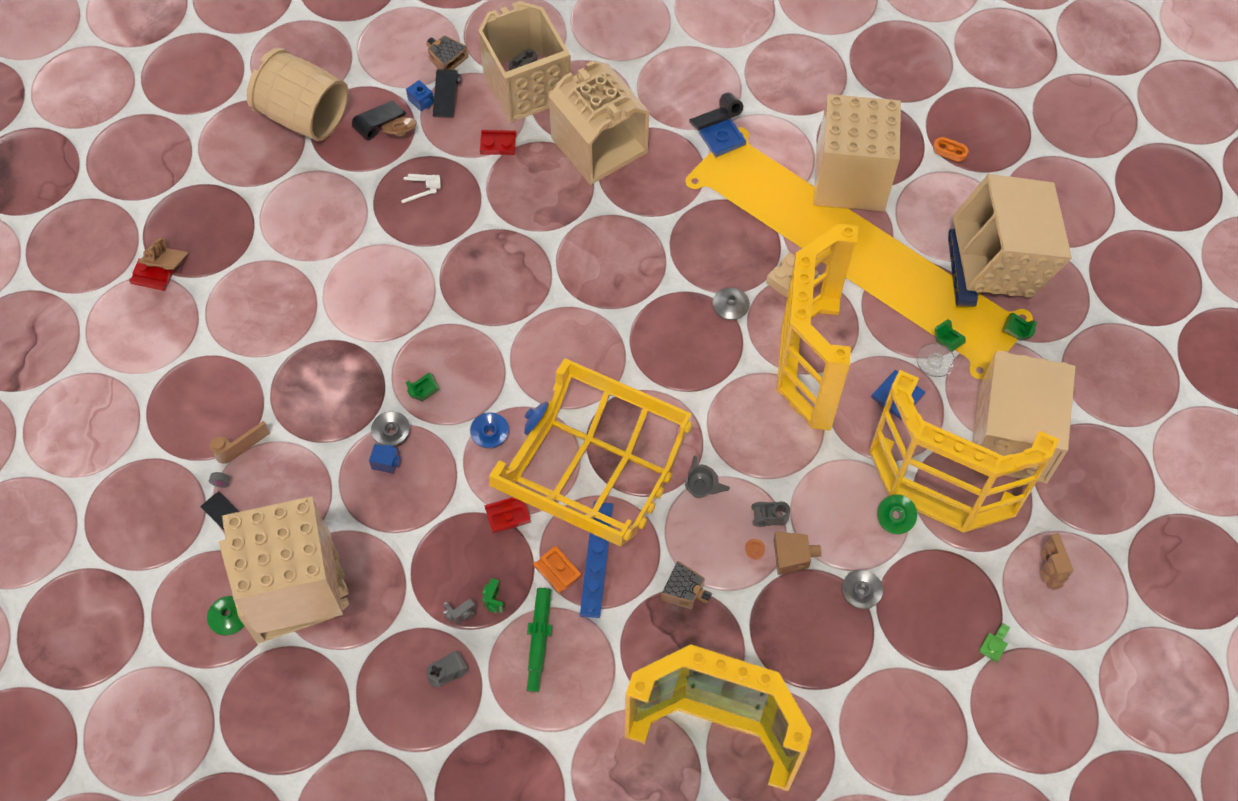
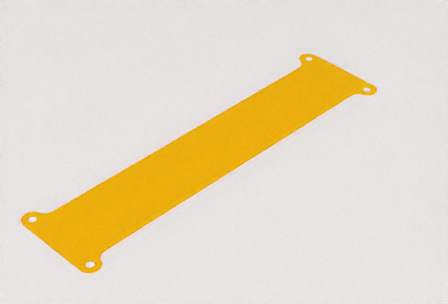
[685,127,1033,380]

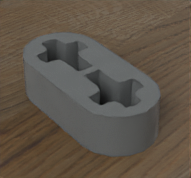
[509,49,537,71]

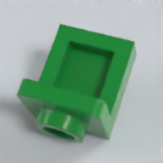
[1003,313,1037,341]
[935,319,966,352]
[406,372,440,402]
[482,578,504,613]

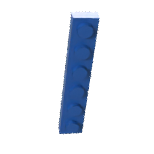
[580,501,613,618]

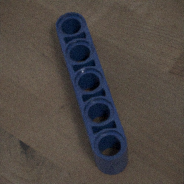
[948,229,978,307]

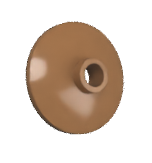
[382,117,417,136]

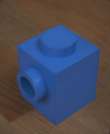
[406,80,434,112]
[369,444,401,474]

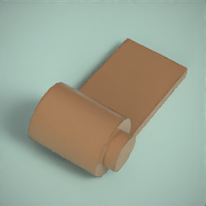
[210,421,270,464]

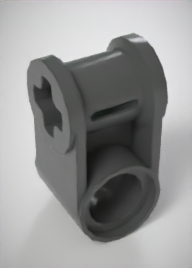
[751,501,790,527]
[426,651,469,687]

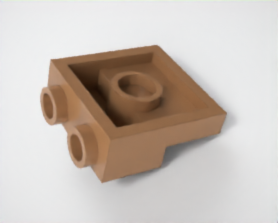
[1040,533,1074,590]

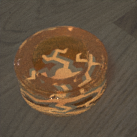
[745,539,765,560]

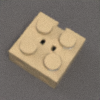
[766,252,819,298]

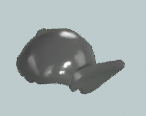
[685,456,730,498]

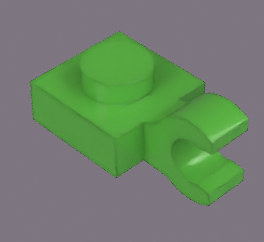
[978,623,1010,663]

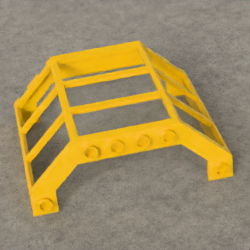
[776,224,858,431]
[489,358,693,547]
[869,370,1059,533]

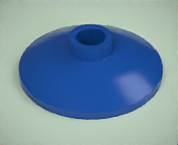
[524,401,548,435]
[470,412,509,448]

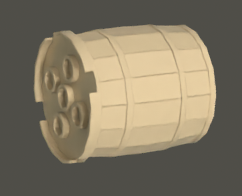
[247,47,349,141]

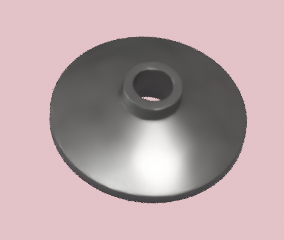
[713,288,750,320]
[371,411,410,446]
[842,570,883,609]

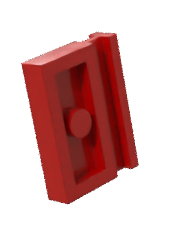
[480,130,516,155]
[129,258,175,291]
[484,497,531,534]

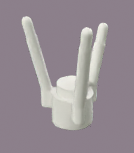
[401,174,441,203]

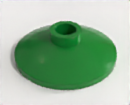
[877,494,917,534]
[207,596,244,636]

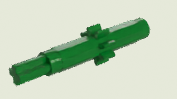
[526,588,552,693]

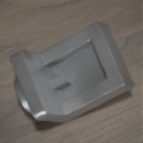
[443,599,476,625]

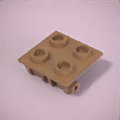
[138,237,189,270]

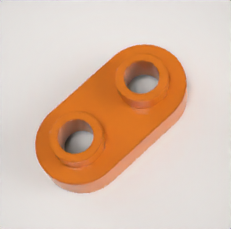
[933,137,968,162]

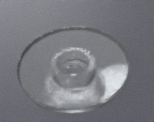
[917,343,955,377]

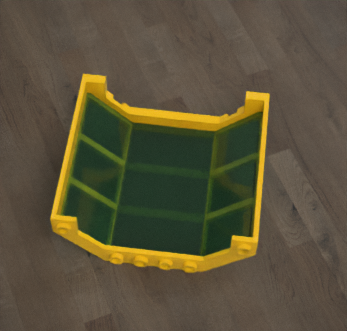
[625,645,812,791]

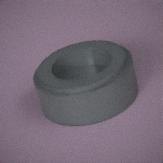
[209,472,230,488]

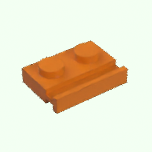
[533,545,582,595]

